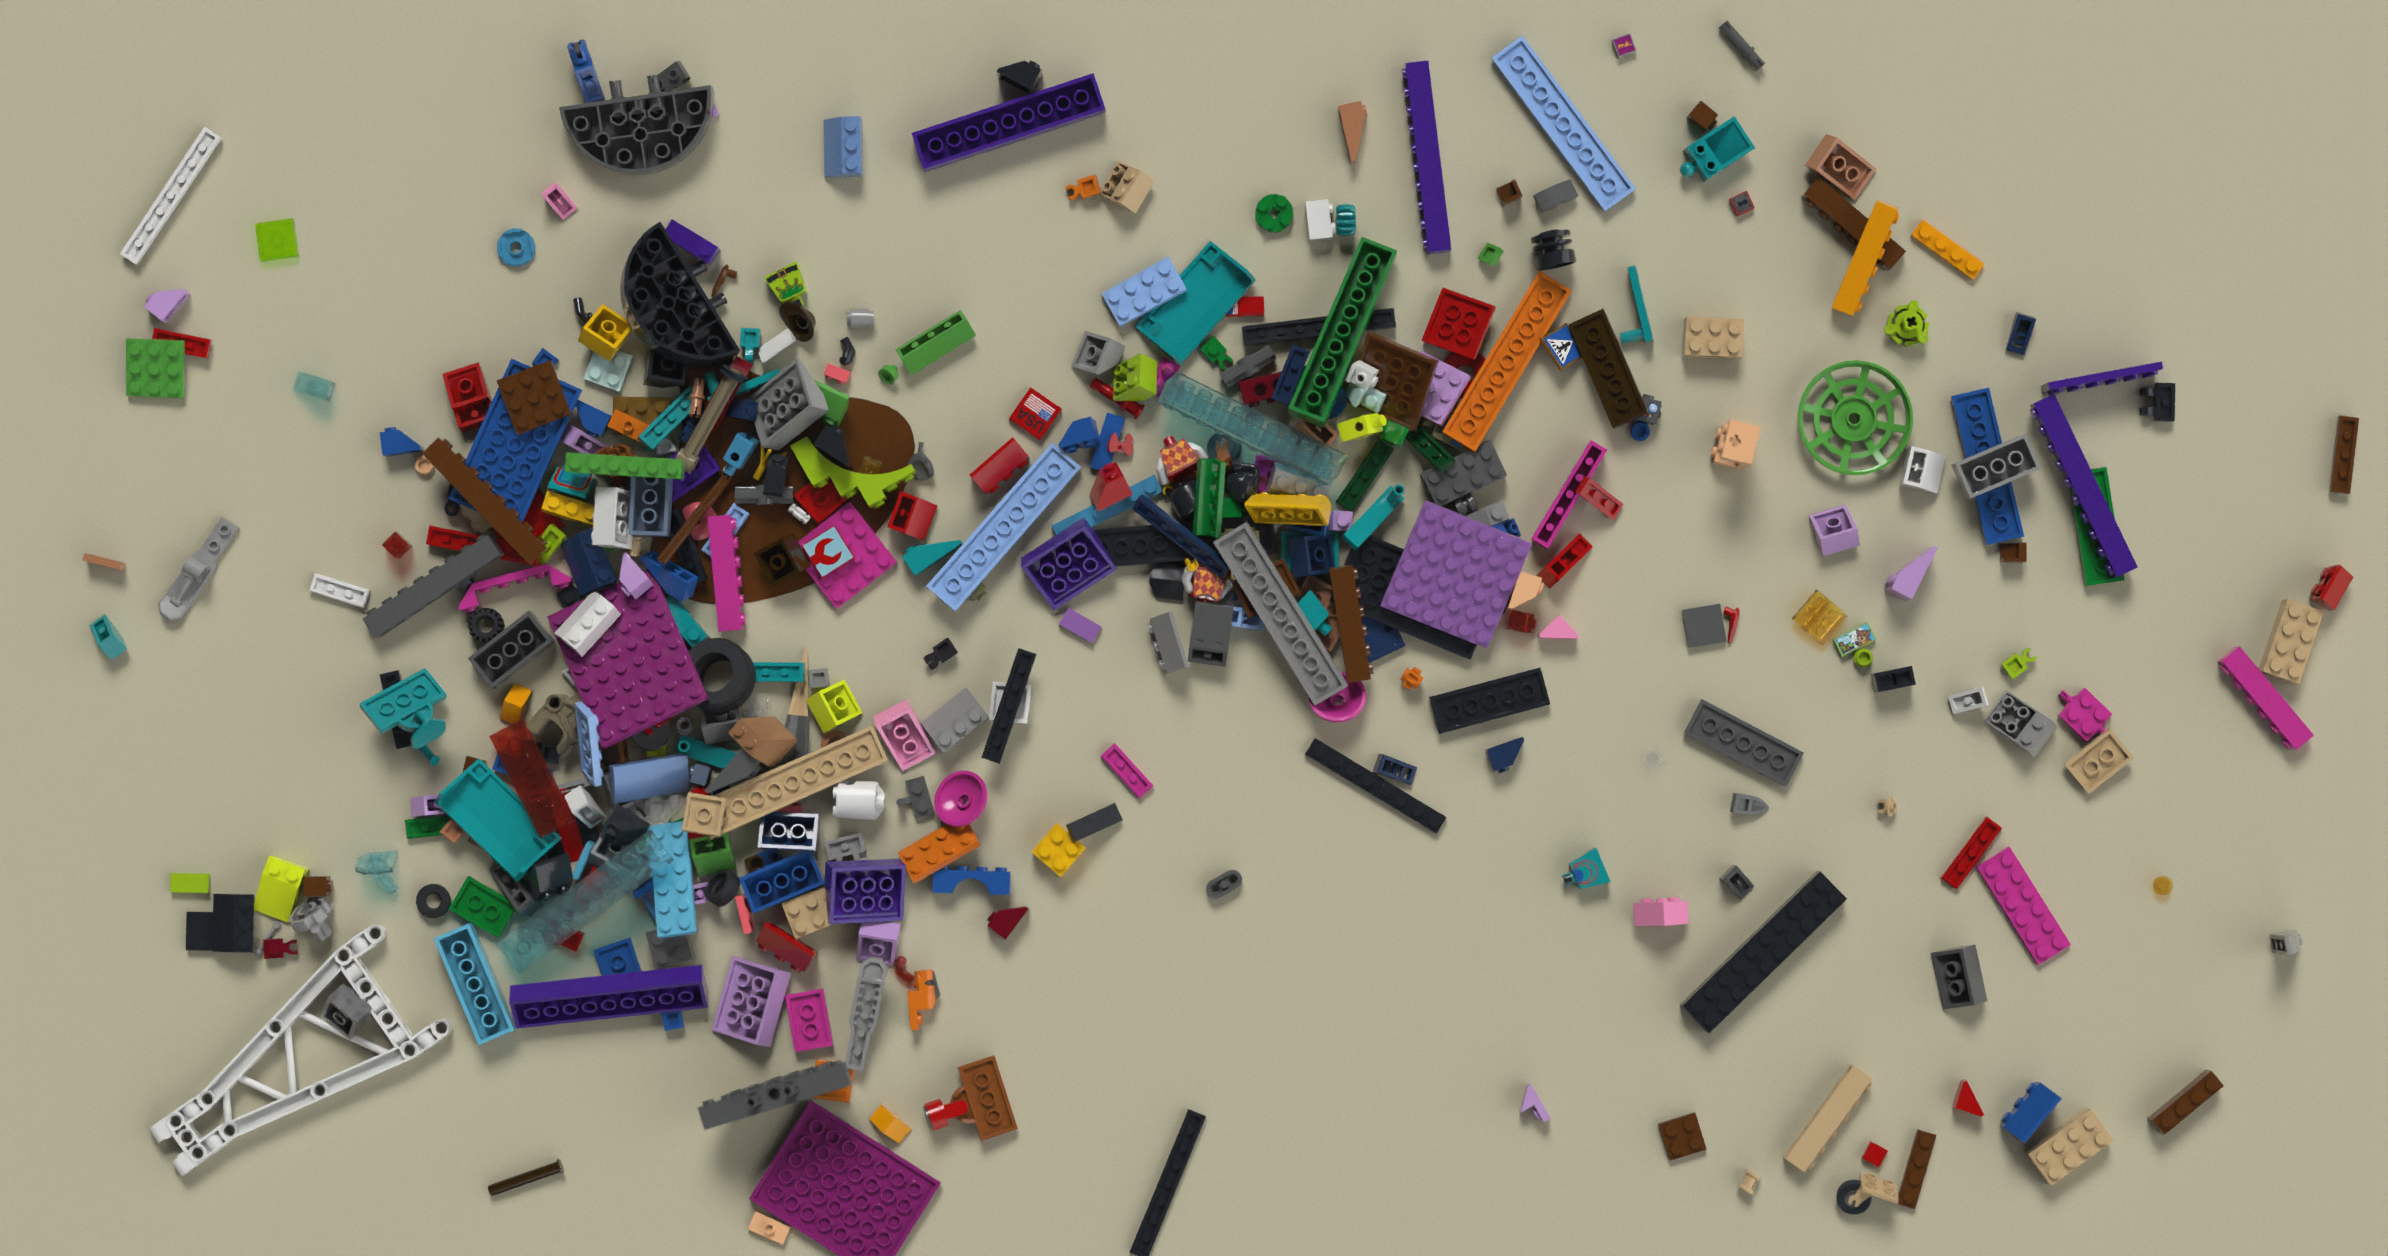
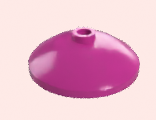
[1309,671,1366,723]
[934,770,988,827]

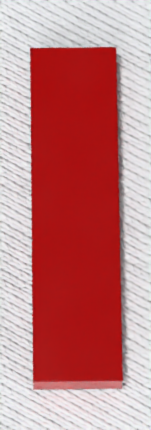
[1940,816,2002,890]

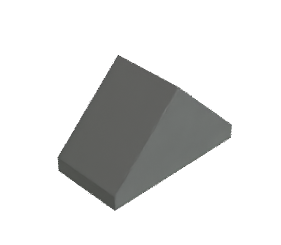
[1719,865,1754,899]

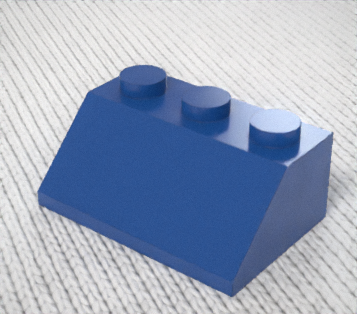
[2000,1081,2062,1143]

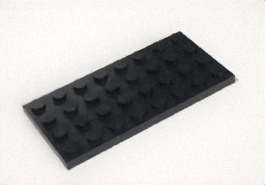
[1329,535,1477,660]

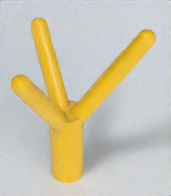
[753,445,787,480]

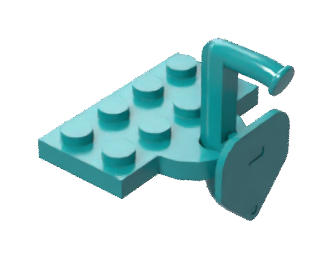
[359,668,447,766]

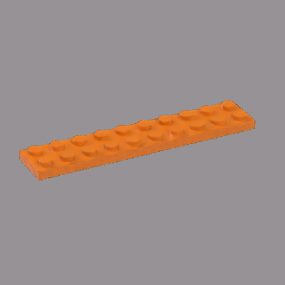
[1442,271,1572,453]

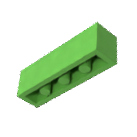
[895,310,976,375]

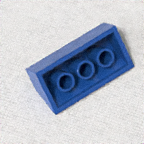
[739,851,825,914]

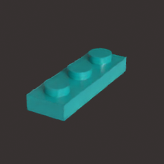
[753,662,805,682]

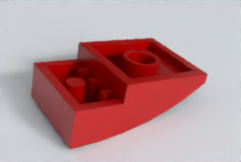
[442,362,492,433]

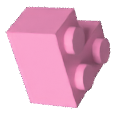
[1633,897,1689,926]

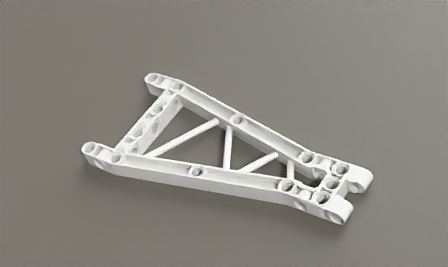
[149,924,453,1177]

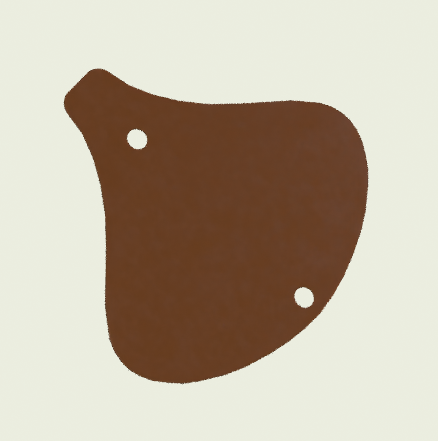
[650,359,915,603]

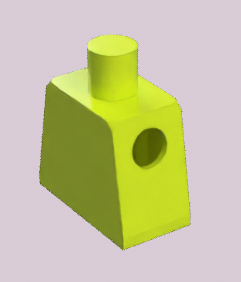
[1337,413,1387,442]

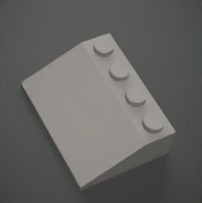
[747,358,829,451]

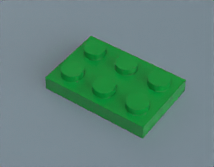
[449,876,516,938]

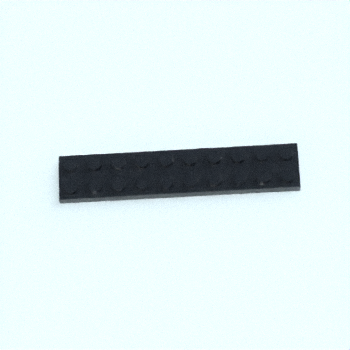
[1094,516,1276,567]

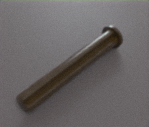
[488,1159,564,1196]

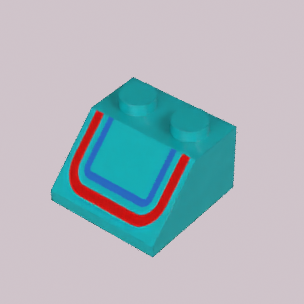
[548,465,596,501]

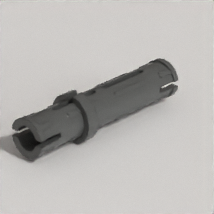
[1719,20,1765,71]

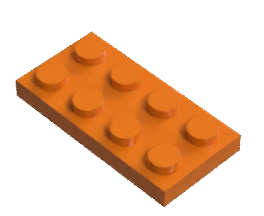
[897,824,981,884]

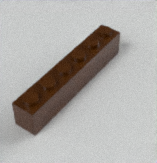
[1801,177,1906,271]
[1329,564,1374,683]

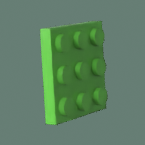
[126,338,185,398]

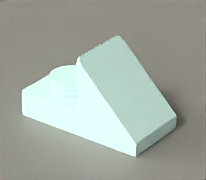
[1346,382,1386,413]

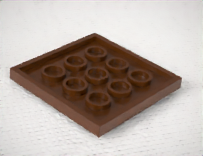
[1347,331,1439,431]

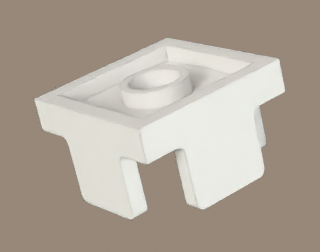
[989,682,1031,724]

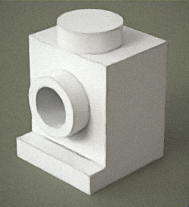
[1345,360,1379,390]

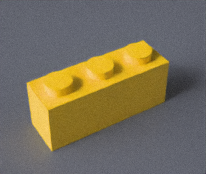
[541,491,595,528]

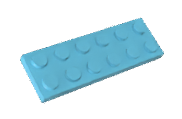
[649,821,697,939]

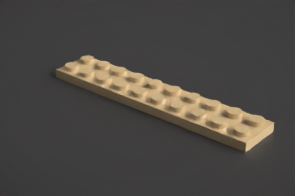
[709,725,888,840]

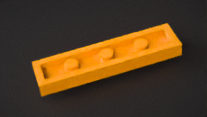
[1910,219,1984,280]

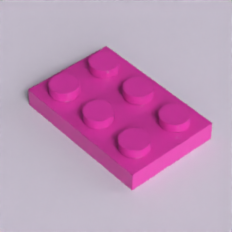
[785,988,834,1052]

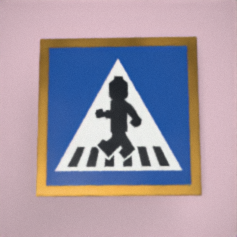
[1539,323,1582,371]

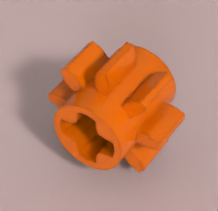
[1400,667,1424,691]

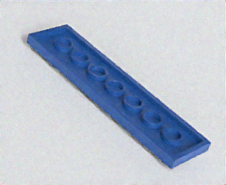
[1951,387,2024,545]

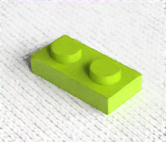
[539,524,567,565]

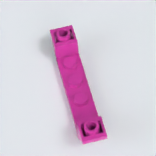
[458,564,574,613]

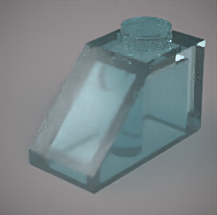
[293,371,336,401]

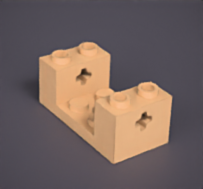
[1710,419,1761,470]

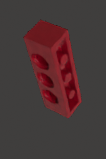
[1238,366,1306,408]

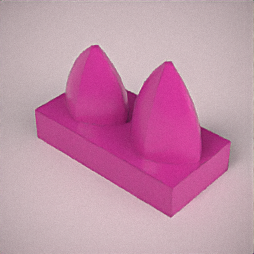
[1155,357,1180,400]

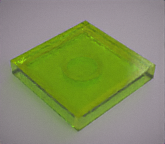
[255,218,299,262]

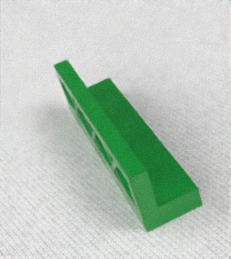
[1193,458,1226,538]

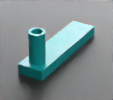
[1620,265,1654,344]
[703,369,780,401]
[638,385,693,452]
[1342,484,1405,550]
[675,735,737,769]

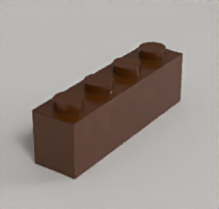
[2147,1069,2224,1135]

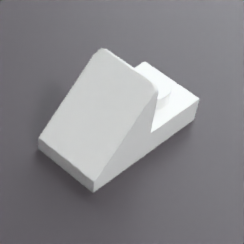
[1948,687,1988,714]

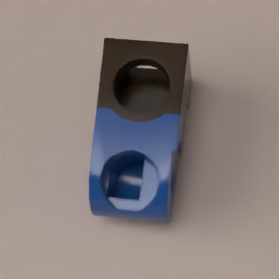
[744,849,782,873]

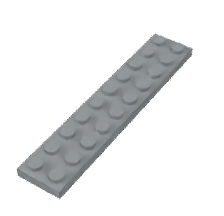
[1213,522,1348,705]

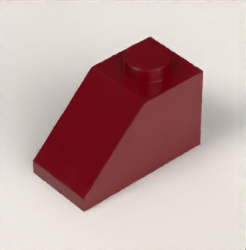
[987,906,1029,940]

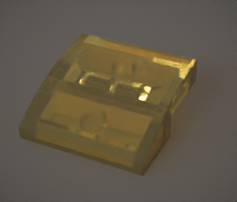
[1792,589,1848,645]

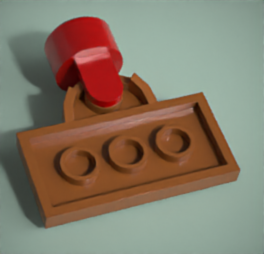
[923,1055,1018,1141]

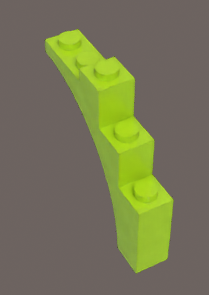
[791,436,917,509]

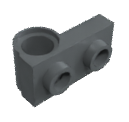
[653,61,691,92]

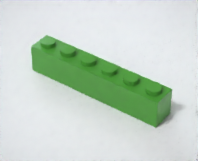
[565,452,685,480]

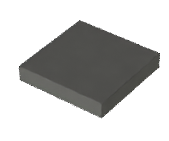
[1682,604,1727,648]

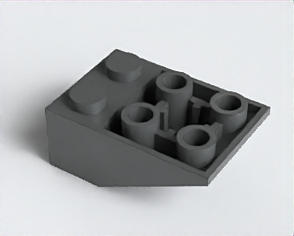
[1188,602,1234,667]

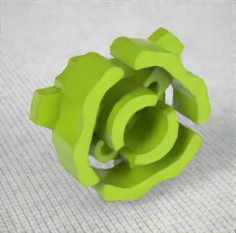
[1884,300,1929,347]

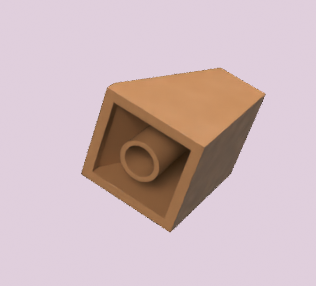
[728,716,798,769]

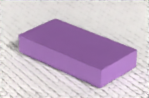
[1059,608,1101,643]

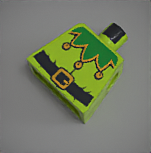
[764,261,807,307]

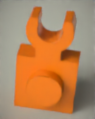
[1065,174,1102,200]

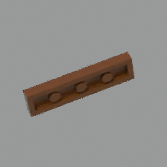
[2329,415,2359,494]
[1897,1129,1937,1209]

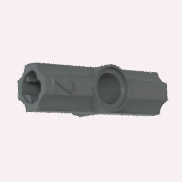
[1219,345,1277,388]
[735,485,794,505]

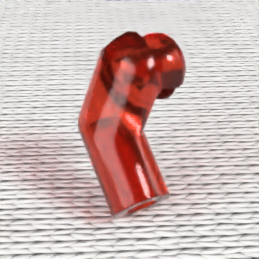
[893,956,915,984]

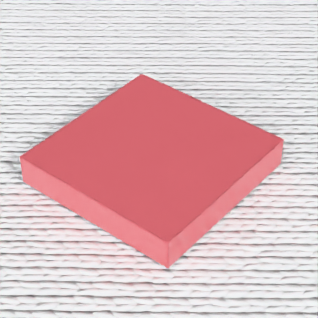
[735,894,755,934]

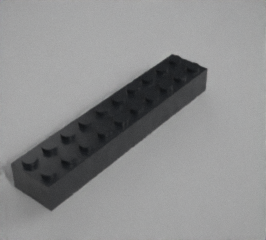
[1680,871,1847,1033]

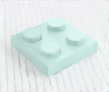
[583,351,633,392]

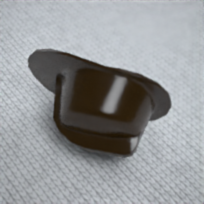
[779,302,816,342]

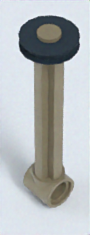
[675,365,748,474]

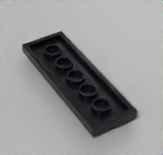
[1429,667,1550,734]

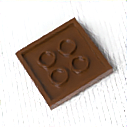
[497,360,572,435]

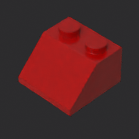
[1089,462,1132,512]

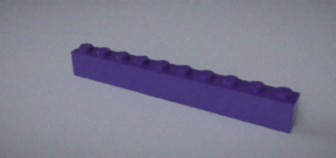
[1402,60,1451,255]
[2030,394,2138,578]

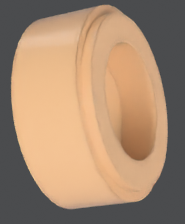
[415,455,435,475]

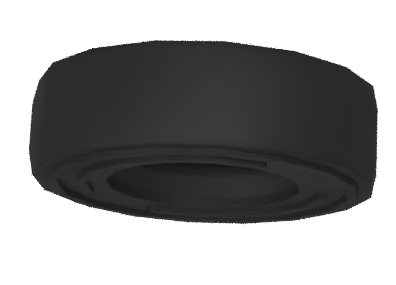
[416,884,451,918]

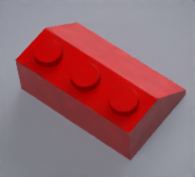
[969,437,1029,495]
[756,921,818,973]

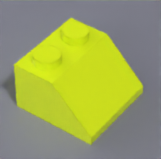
[806,679,863,733]

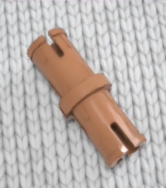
[689,378,706,418]

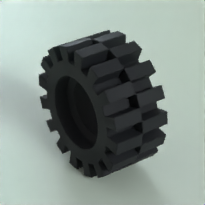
[467,608,504,643]

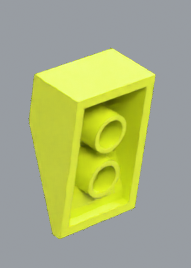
[254,855,310,923]

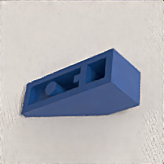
[641,550,698,602]

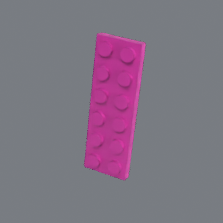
[1976,846,2071,965]

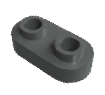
[1206,870,1242,899]

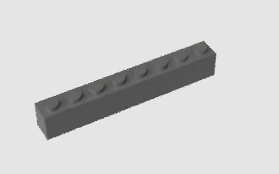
[362,534,505,638]

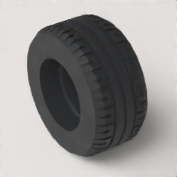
[689,638,756,714]

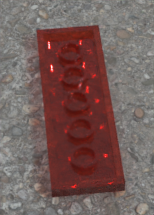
[489,718,576,839]

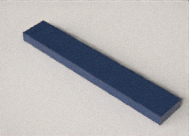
[1132,494,1230,579]

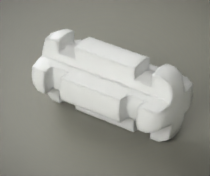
[788,503,811,524]

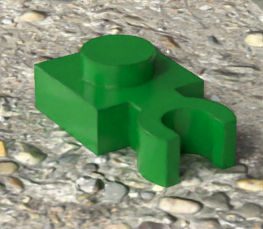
[1200,336,1233,371]

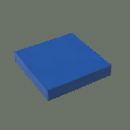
[593,937,642,976]

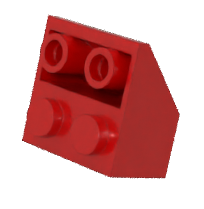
[887,491,938,542]
[2310,564,2353,611]

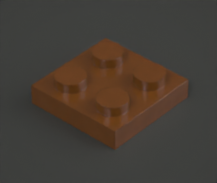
[1658,1112,1707,1161]

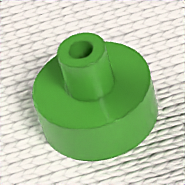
[878,365,898,385]

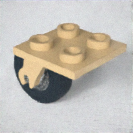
[1836,1172,1899,1215]

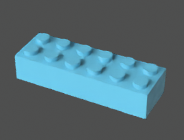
[434,923,518,1045]

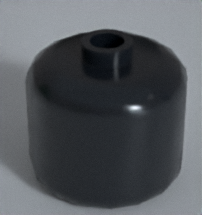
[1169,480,1196,522]

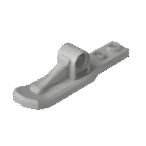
[158,517,240,620]
[845,956,888,1072]

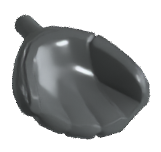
[907,442,934,481]

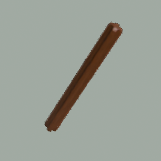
[657,472,733,565]

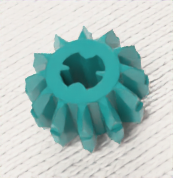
[1336,204,1356,236]

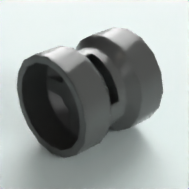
[1453,493,1478,516]

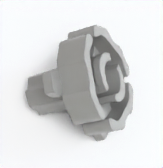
[288,896,334,941]

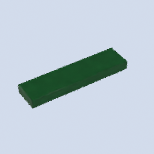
[1336,439,1395,511]

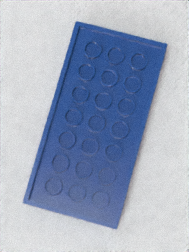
[448,358,583,522]

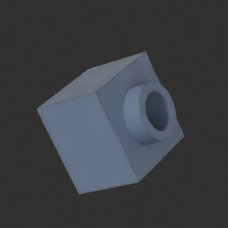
[689,763,712,786]

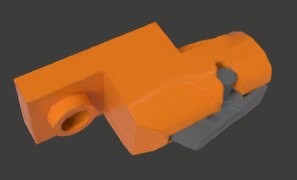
[907,970,940,1030]

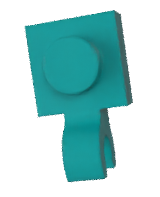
[740,328,761,363]

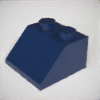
[1288,535,1335,578]

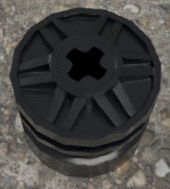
[1531,229,1576,271]

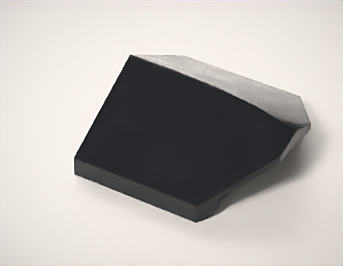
[1149,562,1186,601]

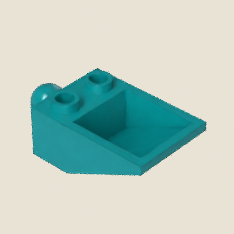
[1680,116,1755,182]

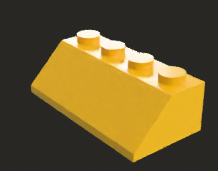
[1244,492,1332,526]

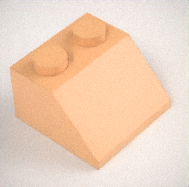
[1506,571,1544,610]

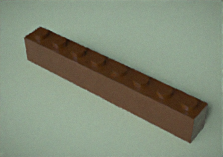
[422,438,548,565]

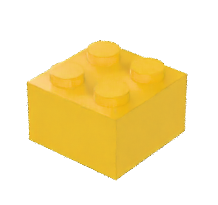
[578,304,633,362]
[1032,823,1086,877]

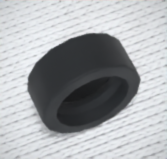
[705,869,741,907]

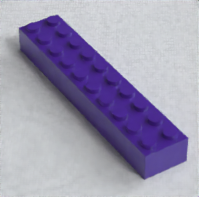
[912,73,1106,172]
[509,965,708,1029]

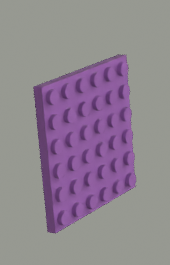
[1380,500,1532,648]

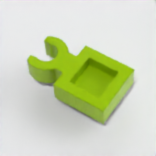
[2001,648,2037,679]

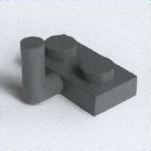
[896,776,935,818]

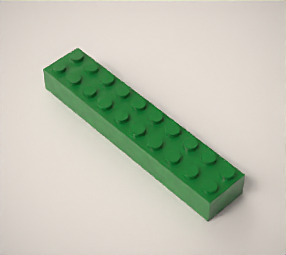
[1288,237,1397,428]

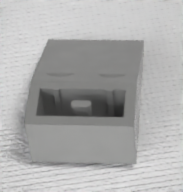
[1984,690,2057,758]

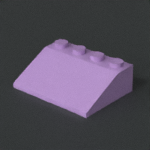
[712,956,791,1047]

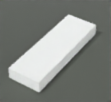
[309,573,371,608]

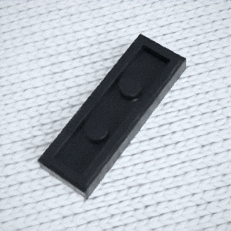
[1066,803,1123,843]

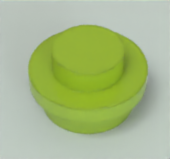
[1854,648,1873,668]

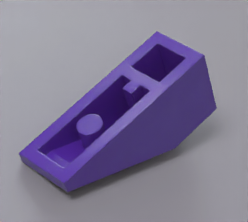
[665,219,720,266]

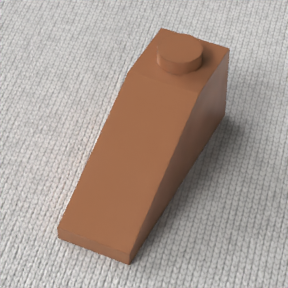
[1338,101,1368,164]

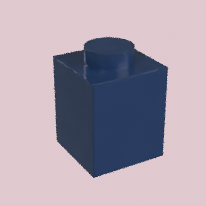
[726,398,759,421]

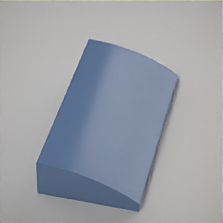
[609,753,689,804]

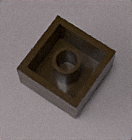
[753,533,811,587]

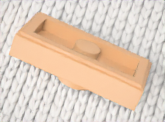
[748,1211,791,1245]

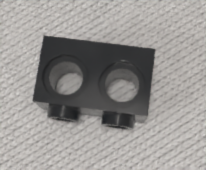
[1871,666,1916,693]

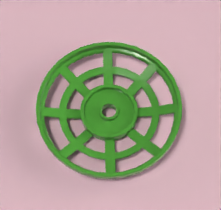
[1797,360,1913,476]

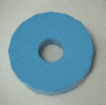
[497,228,536,267]

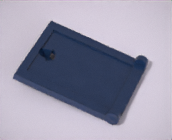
[1361,616,1405,663]

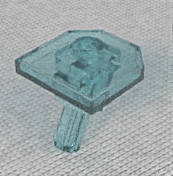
[355,850,398,894]

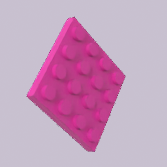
[798,502,897,609]

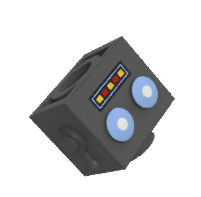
[1634,394,1662,426]

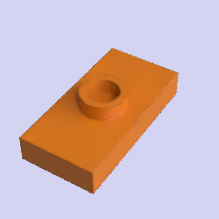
[607,409,649,442]

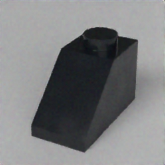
[763,454,789,497]

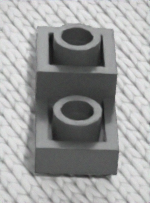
[1533,179,1578,213]

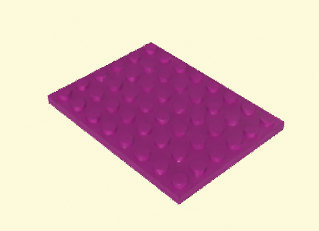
[547,569,709,749]
[749,1100,941,1256]

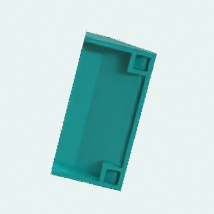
[1135,241,1256,366]
[435,759,561,882]

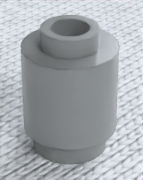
[847,309,874,328]

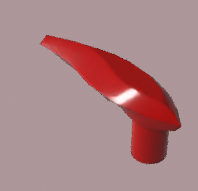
[1723,607,1740,643]

